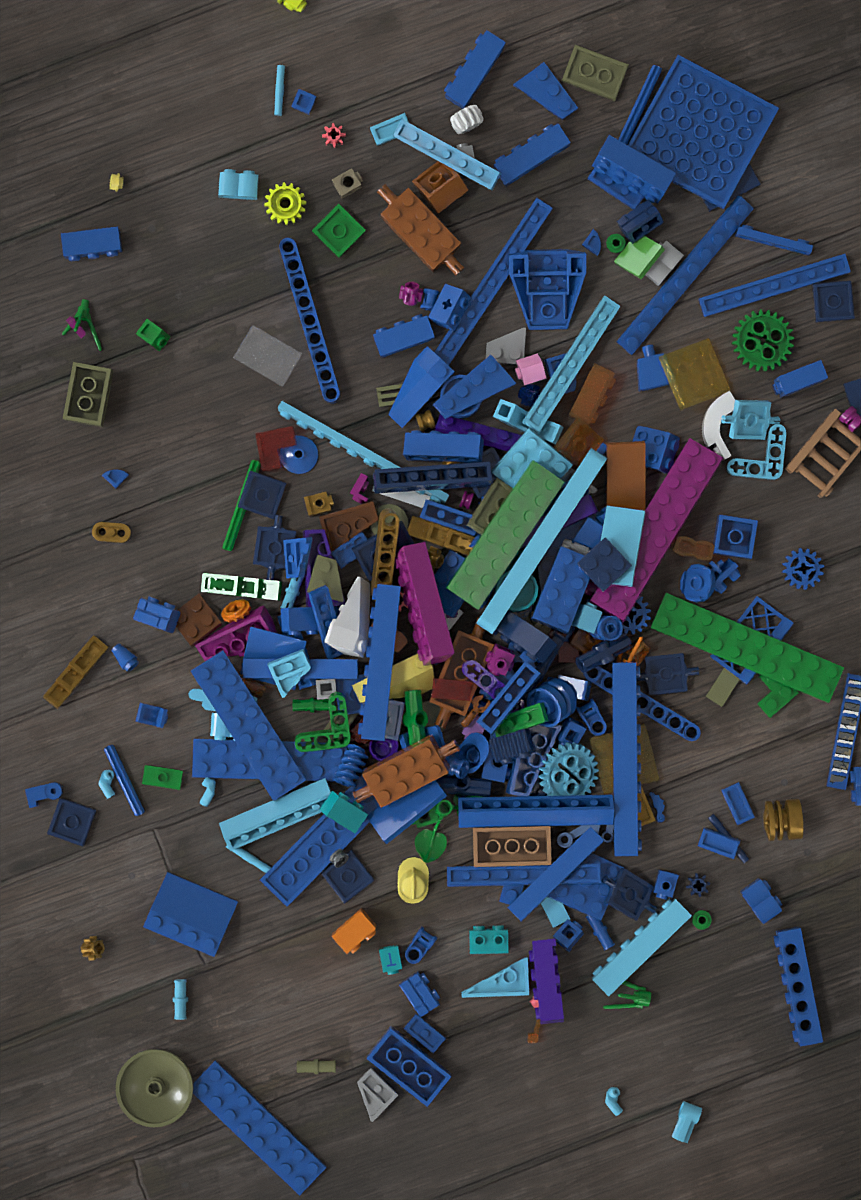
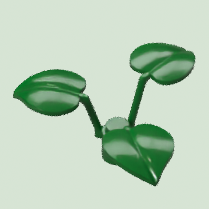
[415,795,479,863]

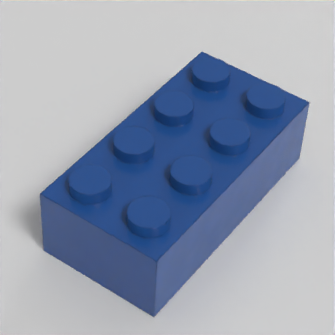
[592,135,676,204]
[531,546,590,634]
[367,1026,451,1107]

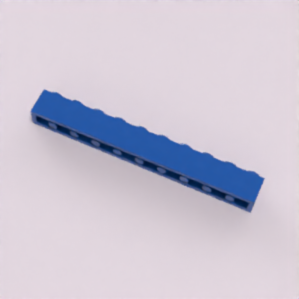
[612,662,642,856]

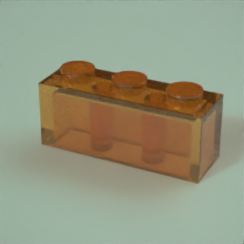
[568,363,616,426]

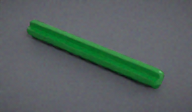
[222,460,261,551]

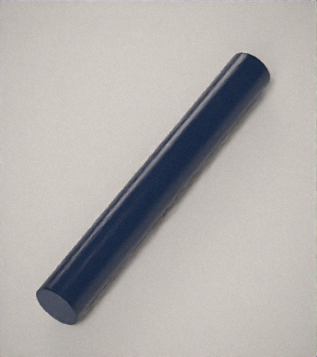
[708,813,749,863]

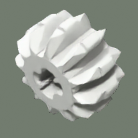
[450,105,484,134]

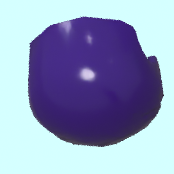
[369,738,399,761]

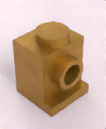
[304,492,334,517]

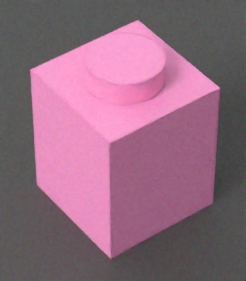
[515,353,546,385]

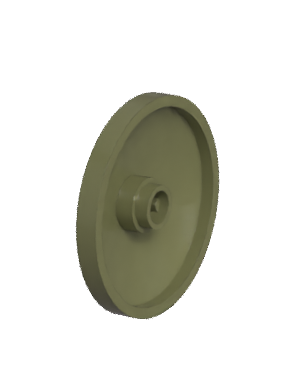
[116,1049,193,1127]

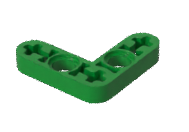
[295,692,350,752]

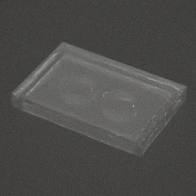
[233,325,302,387]

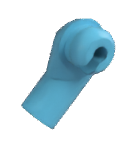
[200,777,216,807]

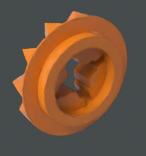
[221,599,251,623]

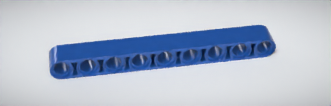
[279,238,340,404]

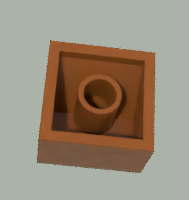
[412,161,468,213]

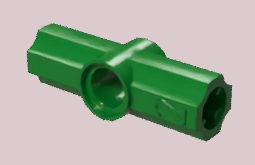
[403,689,428,745]

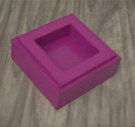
[66,316,86,338]

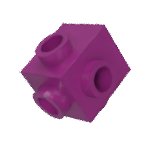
[485,643,515,676]

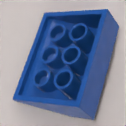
[143,872,238,957]

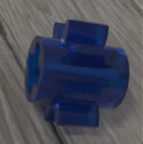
[518,384,541,407]

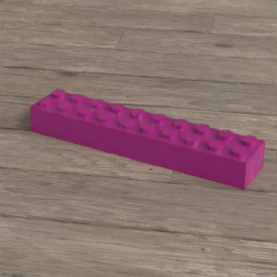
[590,438,723,624]

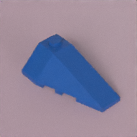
[388,346,455,428]

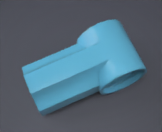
[672,1101,702,1143]

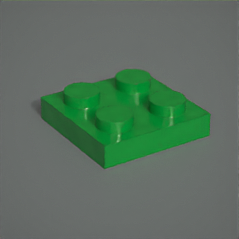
[312,204,366,258]

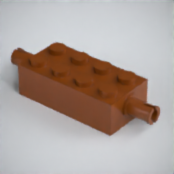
[377,184,465,276]
[429,618,494,729]
[353,734,460,808]

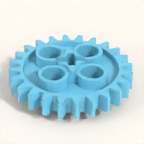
[539,742,599,796]

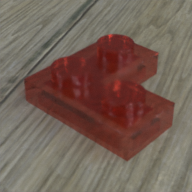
[255,426,297,471]

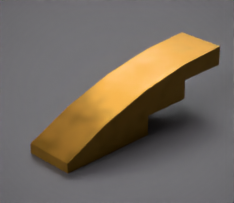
[407,516,474,555]
[43,635,108,709]

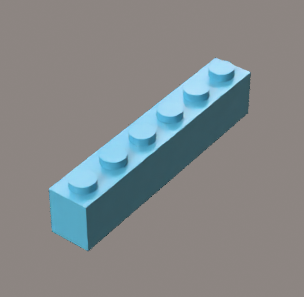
[219,778,332,851]
[592,898,692,996]

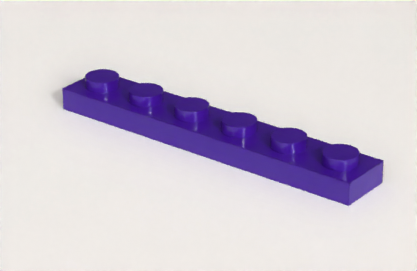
[435,414,551,451]

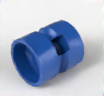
[590,615,623,641]

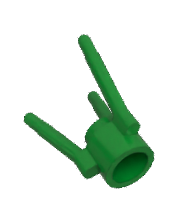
[603,981,651,1009]

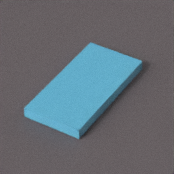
[601,506,646,587]

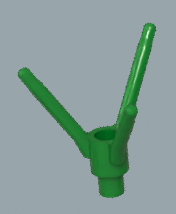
[62,299,102,351]

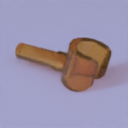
[528,1019,540,1044]

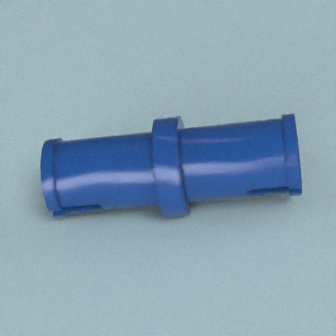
[586,915,615,951]

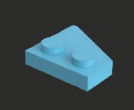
[268,649,311,698]

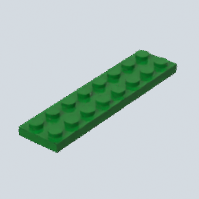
[446,460,564,610]

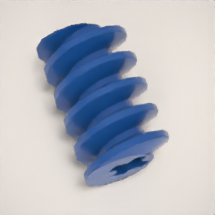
[333,744,369,787]

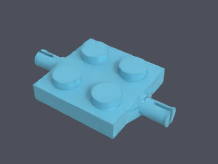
[721,400,780,440]

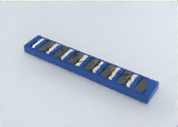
[826,673,861,790]

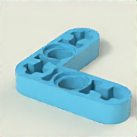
[726,424,786,480]

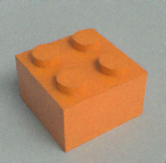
[331,908,377,954]

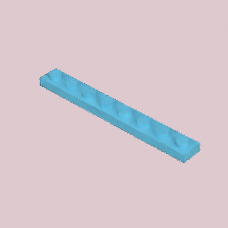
[522,296,620,433]

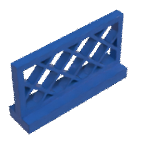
[710,596,794,685]

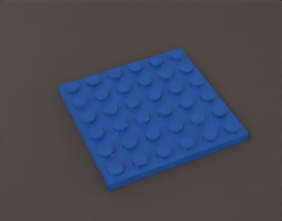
[628,55,779,209]

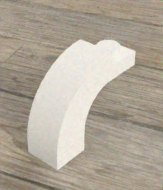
[702,391,735,461]

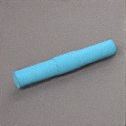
[274,65,285,116]
[226,846,271,873]

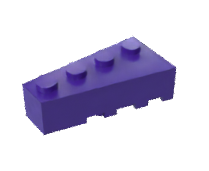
[303,529,346,607]
[529,939,564,1024]

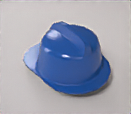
[454,732,490,774]

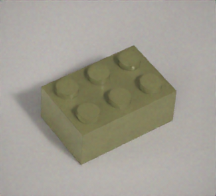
[63,362,114,427]

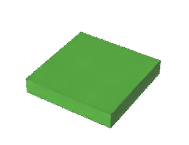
[614,236,665,279]

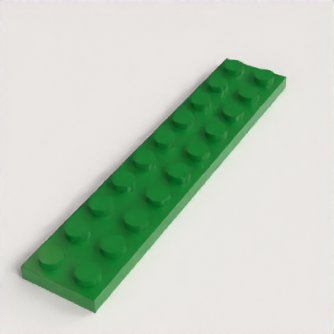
[651,593,844,703]

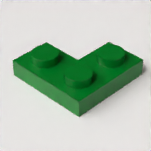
[757,675,798,718]

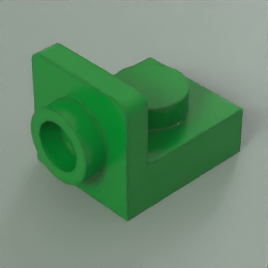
[136,319,170,351]

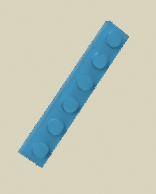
[393,119,501,190]

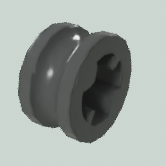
[330,849,349,868]

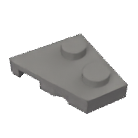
[486,328,526,365]
[357,1068,398,1122]

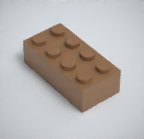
[473,826,551,867]

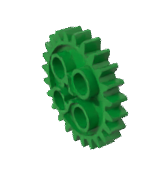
[731,309,794,372]

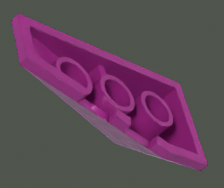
[195,605,277,661]

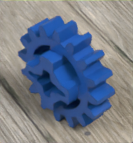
[782,548,824,590]
[622,597,651,635]

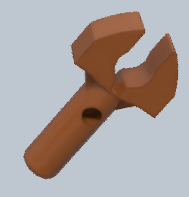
[461,695,490,728]

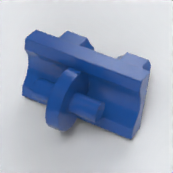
[709,558,741,594]

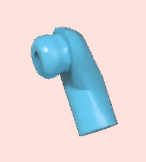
[99,770,115,799]
[605,1087,623,1116]

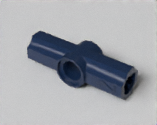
[575,633,632,673]
[436,775,492,798]

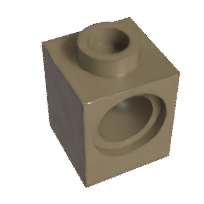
[332,168,363,199]

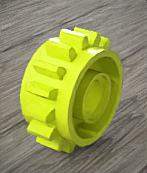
[264,182,306,225]

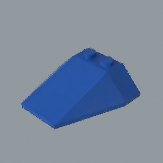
[509,249,586,330]

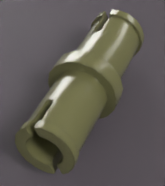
[297,1059,336,1075]

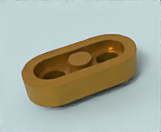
[92,522,131,543]

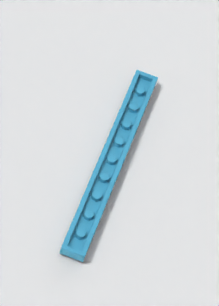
[278,401,449,504]

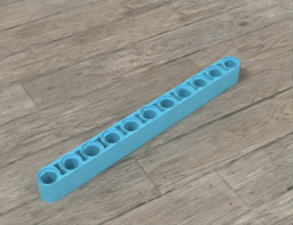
[476,448,607,634]

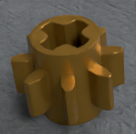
[427,546,444,571]
[81,936,105,961]

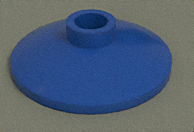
[280,436,318,474]

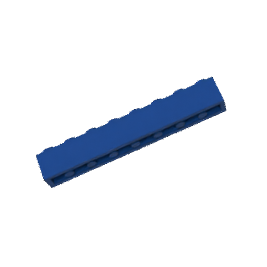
[358,584,401,741]
[458,795,614,828]

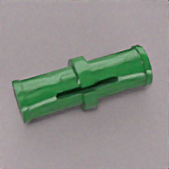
[292,698,329,713]

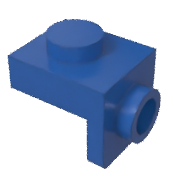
[136,703,168,728]

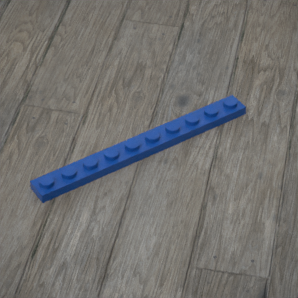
[616,196,754,355]
[434,198,553,366]

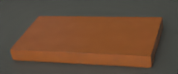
[606,441,645,511]

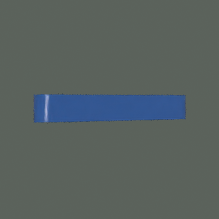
[583,666,701,741]

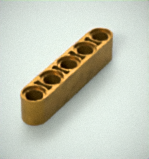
[370,508,399,602]

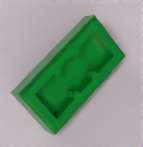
[142,765,183,790]

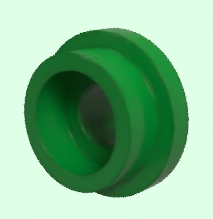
[606,234,625,253]
[692,910,712,930]

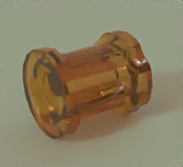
[625,638,650,663]

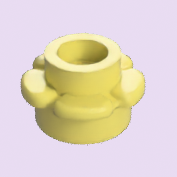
[110,173,123,192]

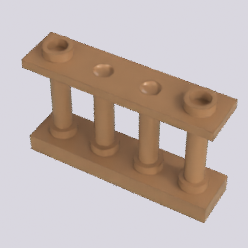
[785,409,861,498]

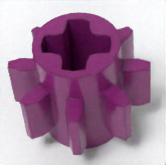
[399,282,423,306]

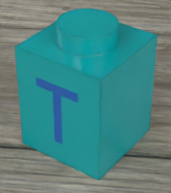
[379,944,402,975]

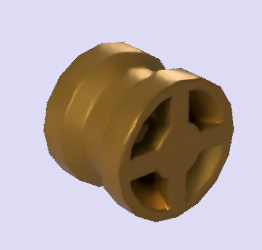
[415,410,436,432]

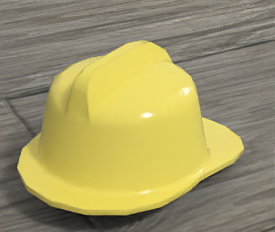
[398,857,429,904]

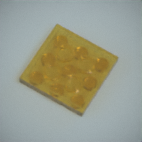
[659,338,731,411]
[589,724,660,794]

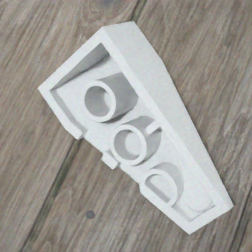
[325,577,370,658]

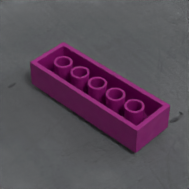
[394,542,454,666]

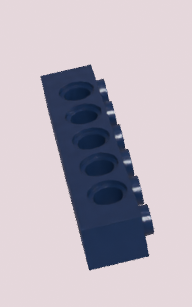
[373,462,492,494]

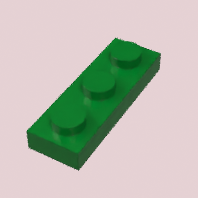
[495,703,549,738]

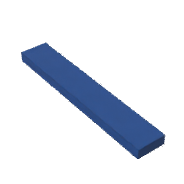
[243,659,358,679]
[507,827,604,922]

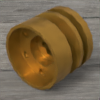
[763,799,803,841]

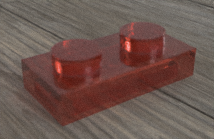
[431,678,472,701]

